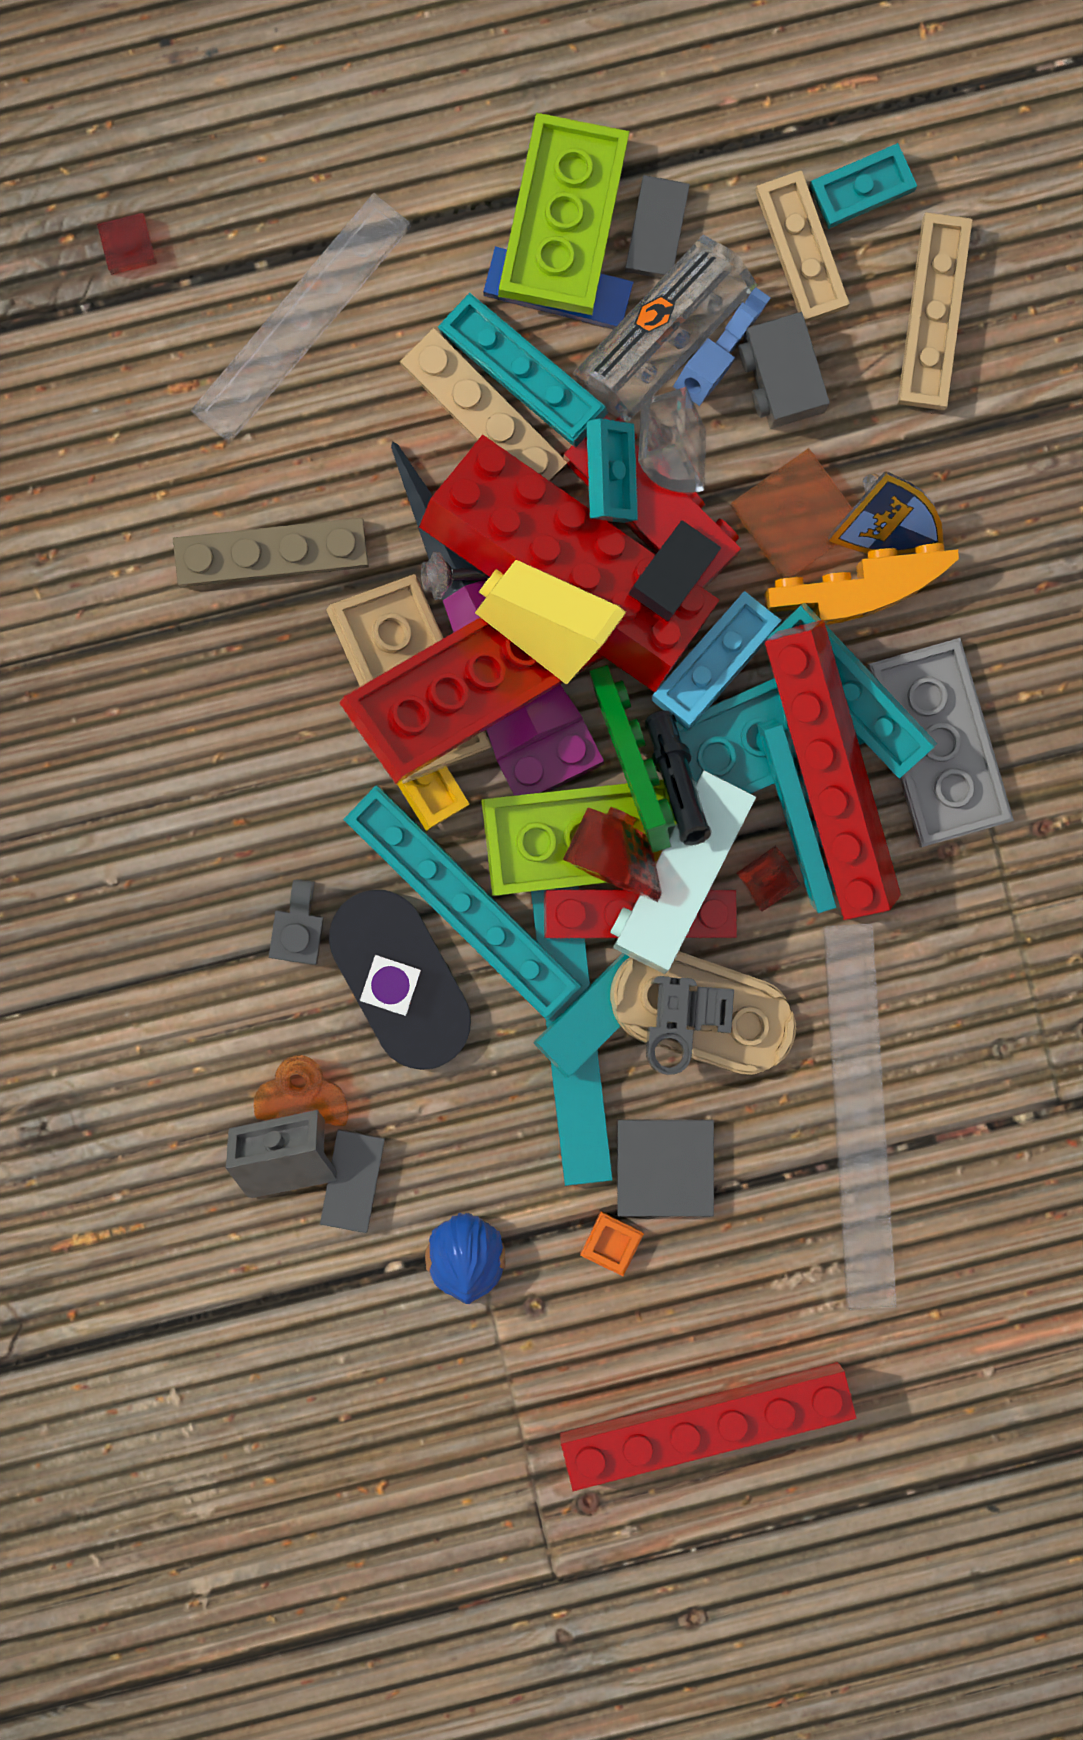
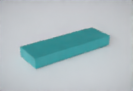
[533,953,630,1077]

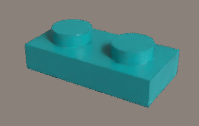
[809,143,917,229]
[587,418,638,523]

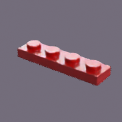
[544,890,737,938]

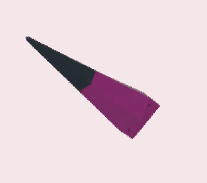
[391,441,604,796]

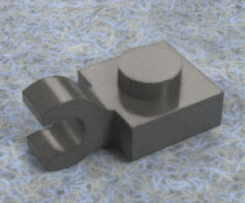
[269,879,324,965]

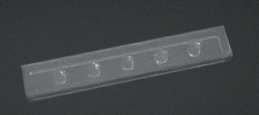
[191,193,411,444]

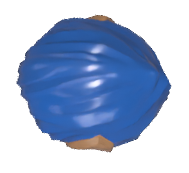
[425,1213,506,1304]

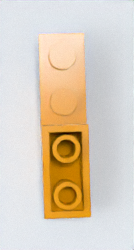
[764,543,959,625]

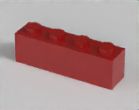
[563,415,741,589]

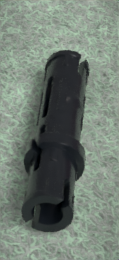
[645,710,711,846]

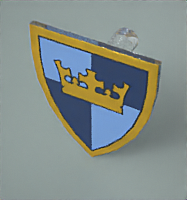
[828,471,944,554]

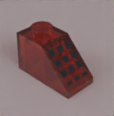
[563,807,662,902]

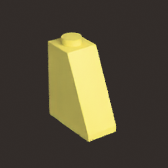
[475,560,626,685]

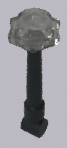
[421,552,489,600]

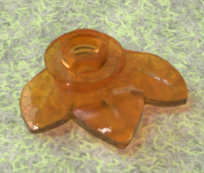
[254,1055,349,1126]

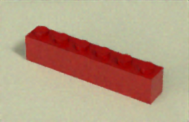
[765,619,901,920]
[560,1362,857,1491]

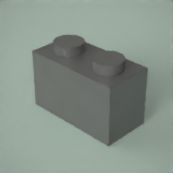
[738,312,830,429]

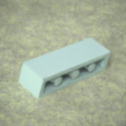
[610,771,756,974]

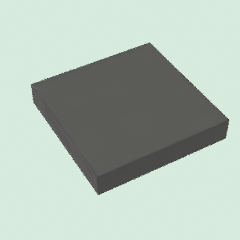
[617,1119,714,1217]

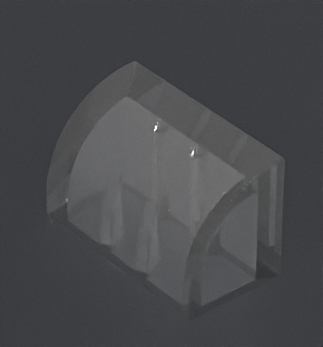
[638,387,706,493]

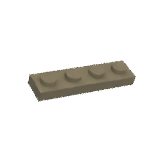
[173,517,369,588]

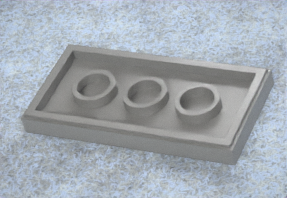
[867,638,1014,848]

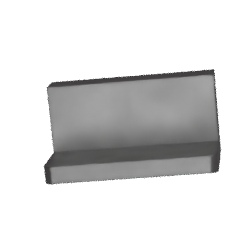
[226,1110,337,1198]

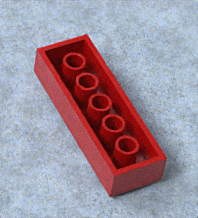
[419,434,720,692]

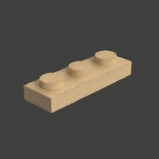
[755,170,849,323]

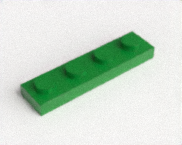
[590,665,675,853]

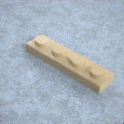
[897,212,972,410]
[400,328,567,482]

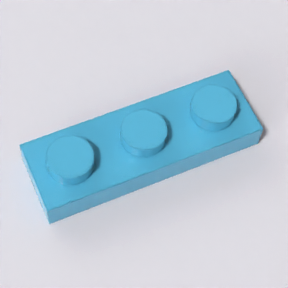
[652,591,781,730]

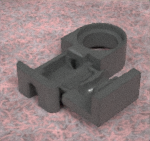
[646,976,734,1075]

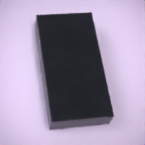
[629,520,721,622]

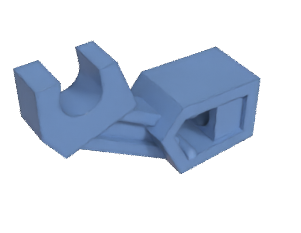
[673,287,771,406]

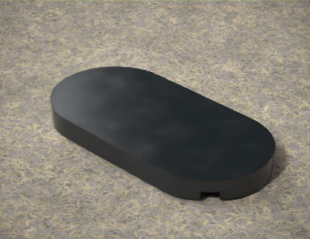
[329,890,471,1070]

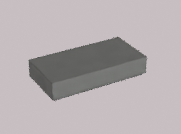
[625,175,690,281]
[320,1129,386,1233]

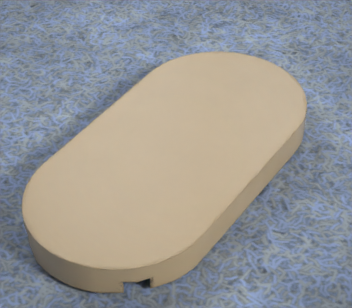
[610,951,796,1075]

